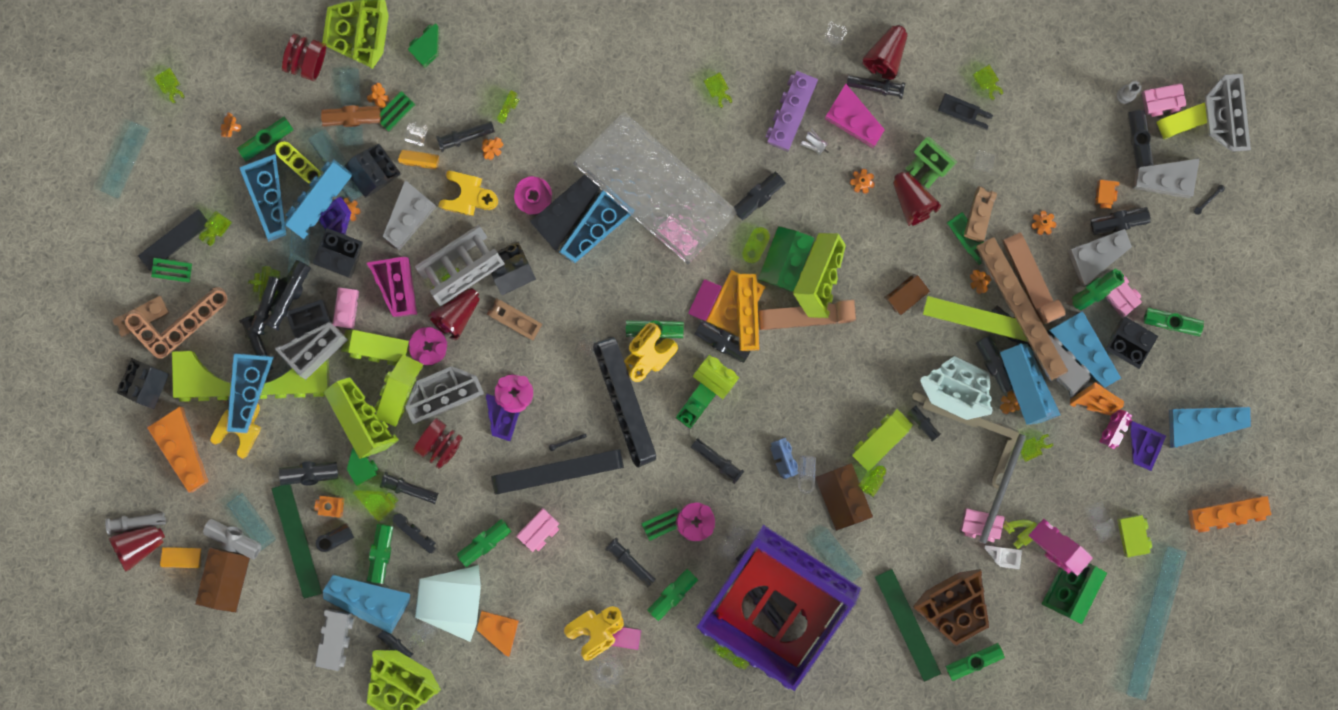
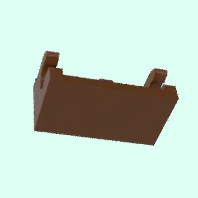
[884,273,930,315]

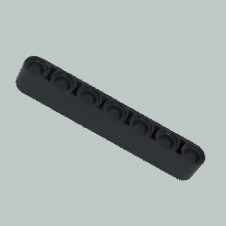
[593,336,656,468]
[491,449,624,495]

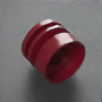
[282,33,327,82]
[413,418,463,470]

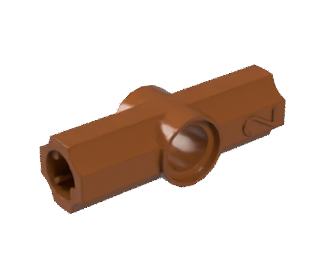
[321,105,381,127]

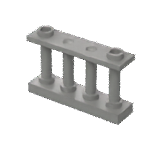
[415,225,505,306]

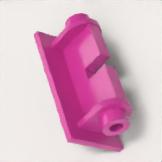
[1099,409,1132,450]

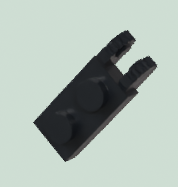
[937,93,993,130]
[392,513,437,554]

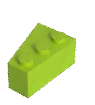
[341,330,409,366]
[375,355,423,427]
[852,409,913,472]

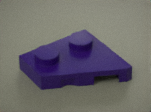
[318,197,351,235]
[486,394,520,442]
[1130,421,1166,471]

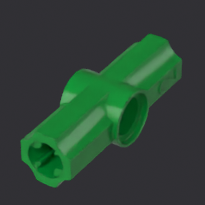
[237,116,294,162]
[1072,268,1125,311]
[1143,307,1204,337]
[626,320,684,338]
[456,519,512,567]
[367,524,394,584]
[647,569,699,621]
[945,643,1005,681]

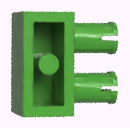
[905,137,957,189]

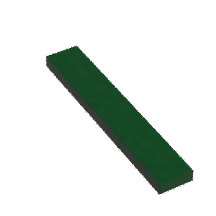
[271,484,323,599]
[875,569,942,682]

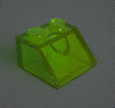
[352,490,399,522]

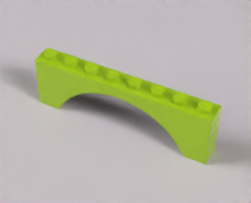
[172,351,329,402]

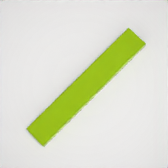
[922,296,1028,342]

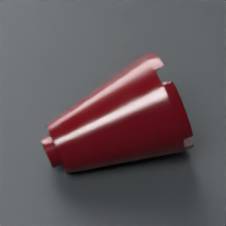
[862,25,908,80]
[893,172,941,226]
[428,288,480,341]
[108,526,165,572]

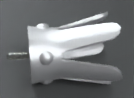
[800,128,829,155]

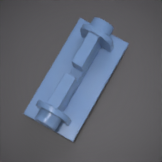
[770,438,798,479]

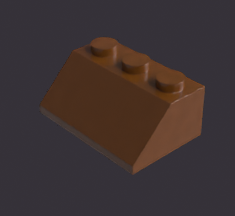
[815,463,873,531]
[195,547,250,613]

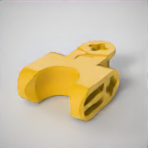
[438,171,498,216]
[624,323,678,382]
[210,404,261,459]
[564,606,624,661]

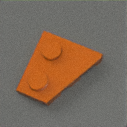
[1070,382,1124,415]
[477,611,519,657]

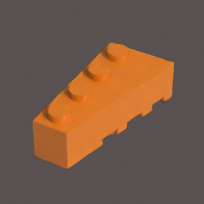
[147,407,209,493]

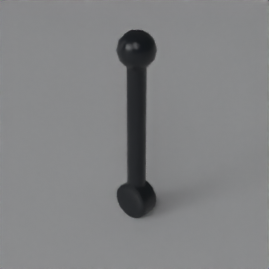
[1194,185,1225,215]
[549,434,587,451]

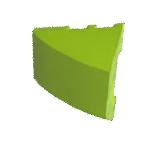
[322,0,389,69]
[367,650,441,710]

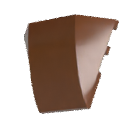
[913,569,989,646]

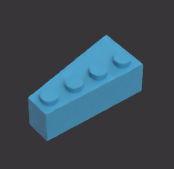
[240,154,286,242]
[285,159,352,239]
[559,189,635,263]
[1046,311,1121,388]
[1000,344,1061,425]
[227,354,273,433]
[1169,407,1251,448]
[323,575,410,634]

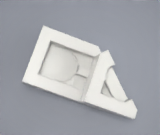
[985,545,1022,569]

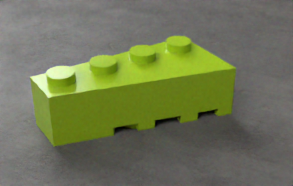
[793,233,846,318]
[324,377,399,459]

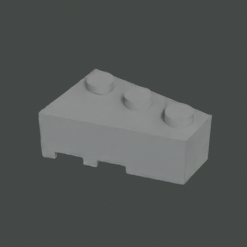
[1132,159,1199,199]
[383,180,436,250]
[1068,229,1132,287]
[275,322,348,380]
[1033,335,1090,398]
[315,608,354,671]

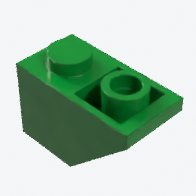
[408,23,440,68]
[675,383,716,429]
[347,447,379,486]

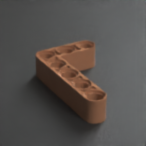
[1003,232,1065,325]
[125,287,227,358]
[758,300,856,330]

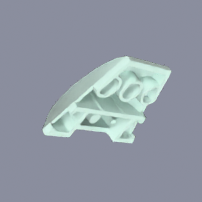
[920,356,992,420]
[415,565,481,642]

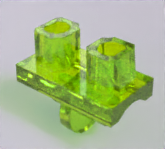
[248,266,280,301]

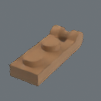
[964,186,997,242]
[112,296,170,337]
[487,298,543,341]

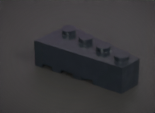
[530,171,601,252]

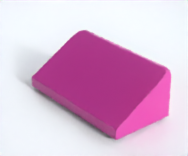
[688,279,722,321]
[612,627,641,650]

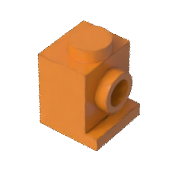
[1095,180,1119,209]
[315,496,345,518]

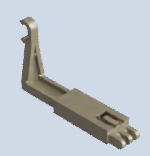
[912,390,1019,489]

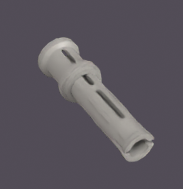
[1117,81,1141,104]
[105,512,166,536]

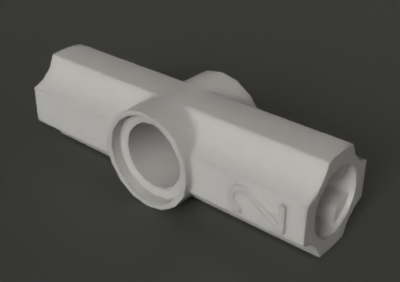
[203,519,262,560]

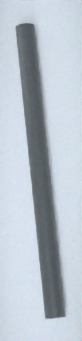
[979,434,1026,544]

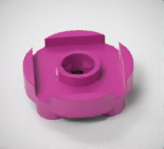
[514,176,552,215]
[409,327,447,365]
[494,375,533,413]
[676,503,715,541]

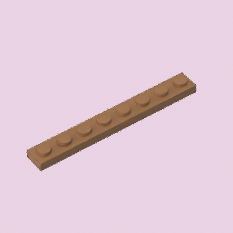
[976,237,1068,381]

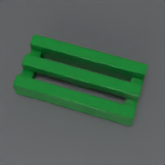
[380,91,415,132]
[151,258,193,283]
[641,508,679,541]

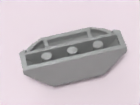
[1205,74,1251,152]
[405,366,484,424]

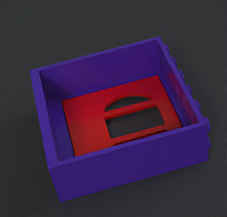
[696,525,861,691]

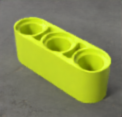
[1156,103,1207,140]
[275,141,322,184]

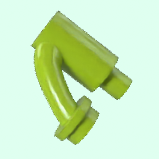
[1003,519,1038,549]

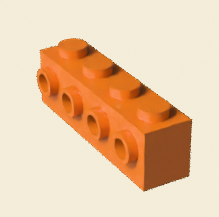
[1188,496,1271,533]

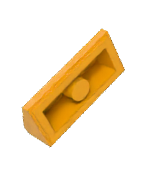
[398,150,439,169]
[160,547,201,568]

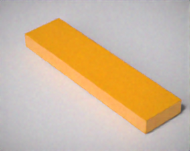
[736,274,759,351]

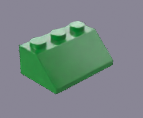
[758,226,815,293]
[1042,563,1107,624]

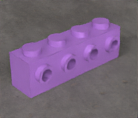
[765,71,818,152]

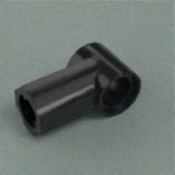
[316,523,355,553]

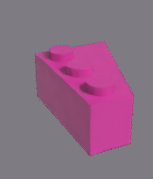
[825,84,885,148]
[367,257,417,317]
[1028,518,1093,576]

